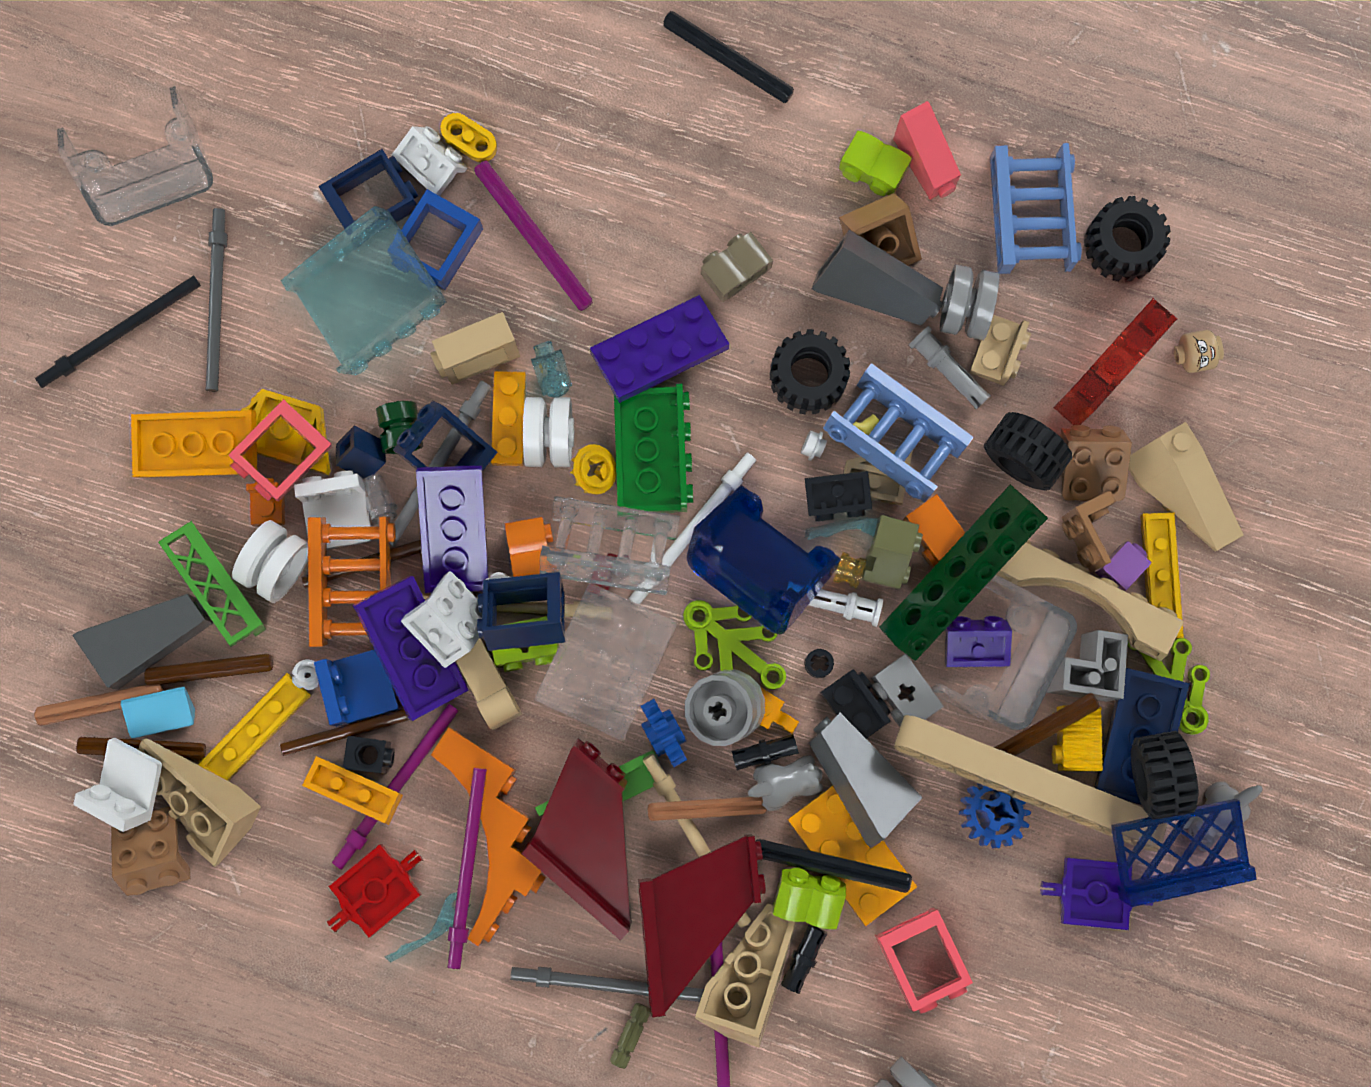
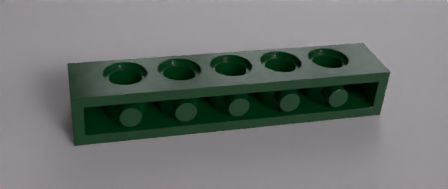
[879,484,1048,661]

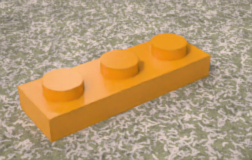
[491,371,526,466]
[302,756,403,825]

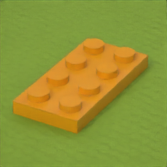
[131,410,257,478]
[787,785,917,926]

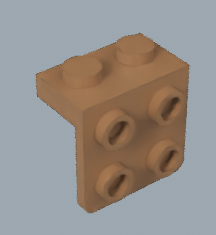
[1060,425,1132,501]
[111,806,191,896]

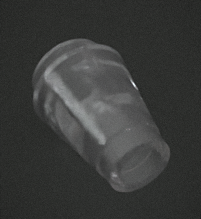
[364,474,398,524]

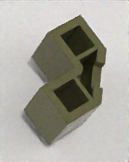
[860,515,923,590]

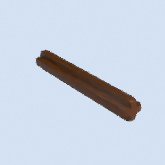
[144,654,273,685]
[994,693,1100,756]
[76,737,206,761]

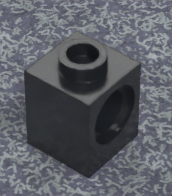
[343,736,395,774]

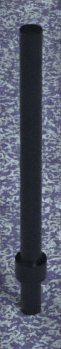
[35,275,201,388]

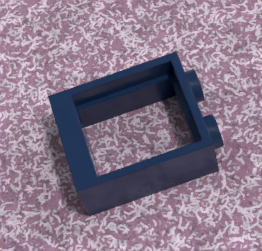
[318,149,419,247]
[393,400,498,471]
[477,572,566,651]

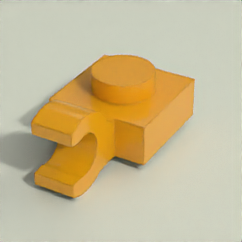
[760,687,799,734]

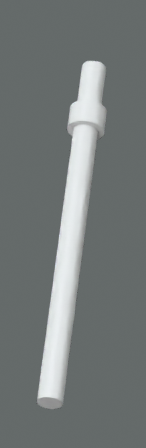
[628,453,756,606]

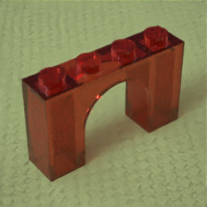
[1053,298,1178,425]

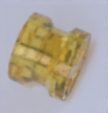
[833,551,867,589]

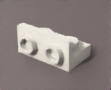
[392,126,468,196]

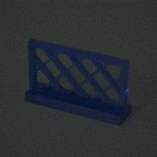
[1111,799,1257,907]

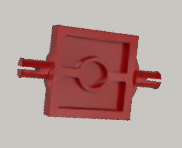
[327,844,423,938]

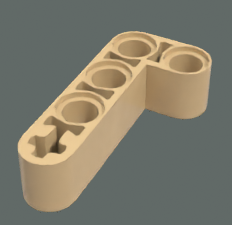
[456,638,522,730]

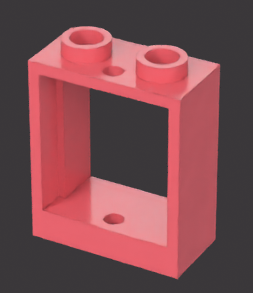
[229,399,332,502]
[875,908,973,1013]

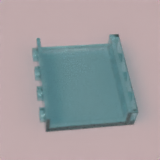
[280,206,447,375]

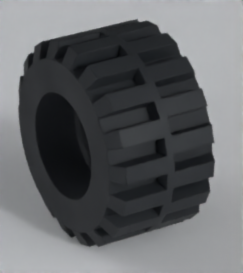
[1084,196,1171,282]
[770,329,850,415]
[984,412,1073,491]
[1131,731,1199,820]

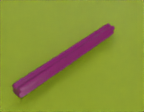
[474,161,593,311]

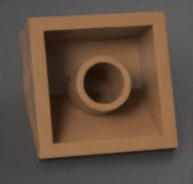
[839,193,922,266]

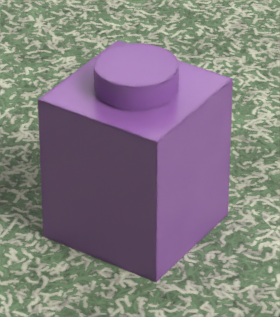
[1095,541,1152,591]

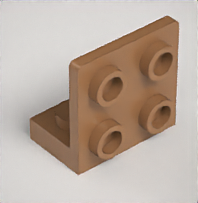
[1062,491,1116,572]

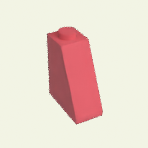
[893,101,961,200]

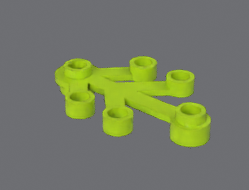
[683,600,786,690]
[1127,638,1210,735]

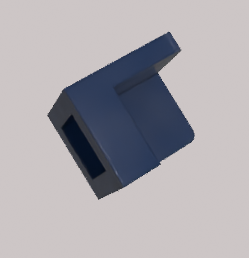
[336,425,386,480]

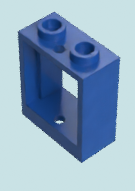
[388,189,483,290]

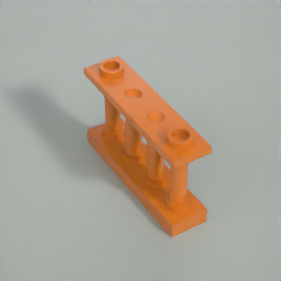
[308,517,396,647]

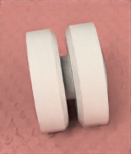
[523,397,574,467]
[232,520,308,603]

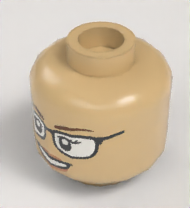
[1174,330,1224,373]

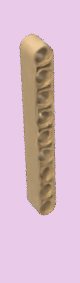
[894,715,1168,852]

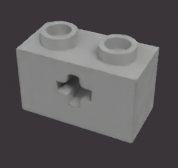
[871,654,944,727]

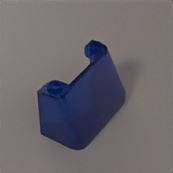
[686,485,841,635]

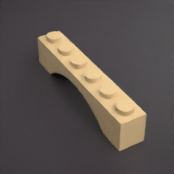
[993,540,1184,662]

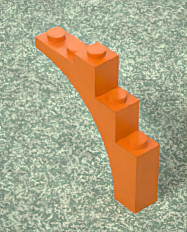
[431,727,547,946]

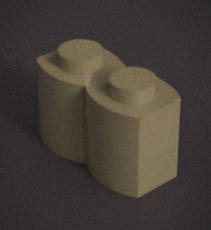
[701,232,773,302]

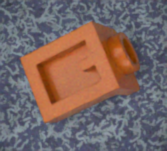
[246,478,285,527]

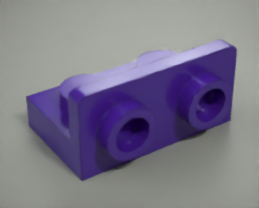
[945,616,1012,667]

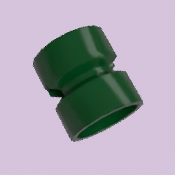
[376,401,423,454]

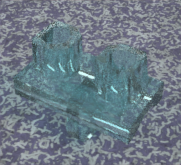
[531,341,572,398]

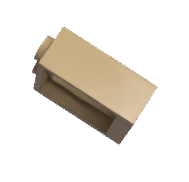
[430,312,521,385]

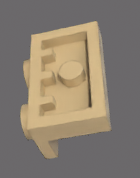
[969,315,1031,386]

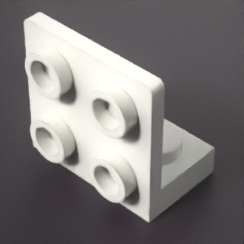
[401,571,482,668]
[74,738,162,832]

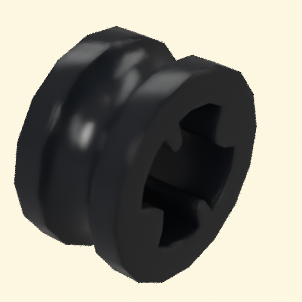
[804,649,834,678]

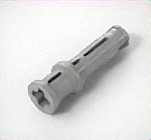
[908,326,991,409]

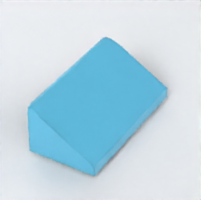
[121,686,195,738]

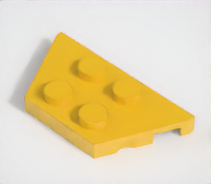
[241,389,331,476]

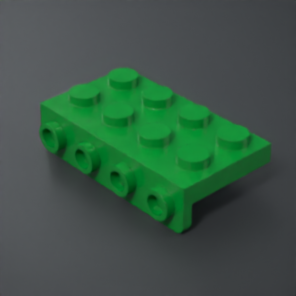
[614,383,693,515]

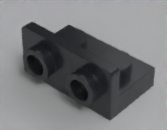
[804,471,872,521]
[820,669,891,739]

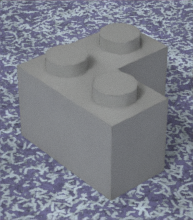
[1047,630,1128,702]

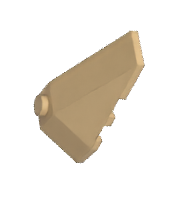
[1129,422,1244,552]
[138,738,261,867]
[695,903,796,1048]

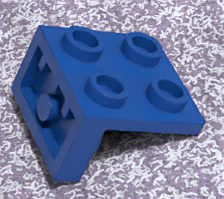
[314,650,399,727]

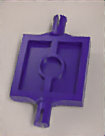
[1040,857,1154,930]

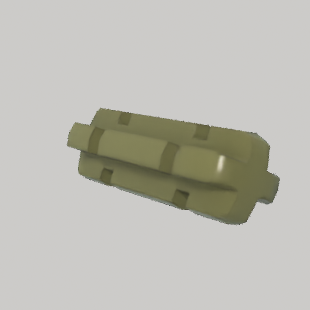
[610,1003,650,1069]

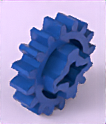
[641,699,687,767]
[959,783,1031,849]

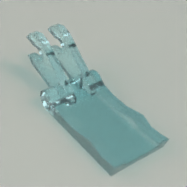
[805,517,878,540]
[384,892,471,962]

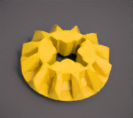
[570,444,616,495]

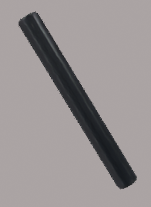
[663,11,794,103]
[756,839,912,893]

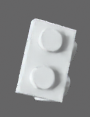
[294,471,372,550]

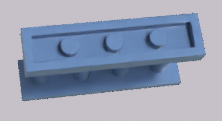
[990,143,1082,274]
[823,363,973,503]

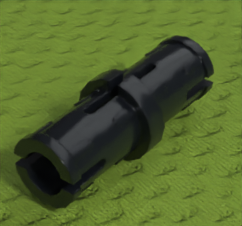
[731,734,799,771]
[781,924,827,994]

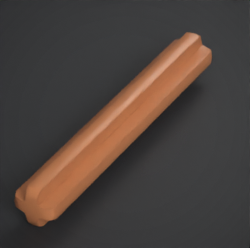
[34,684,163,726]
[647,797,767,821]

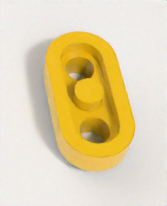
[440,113,497,163]

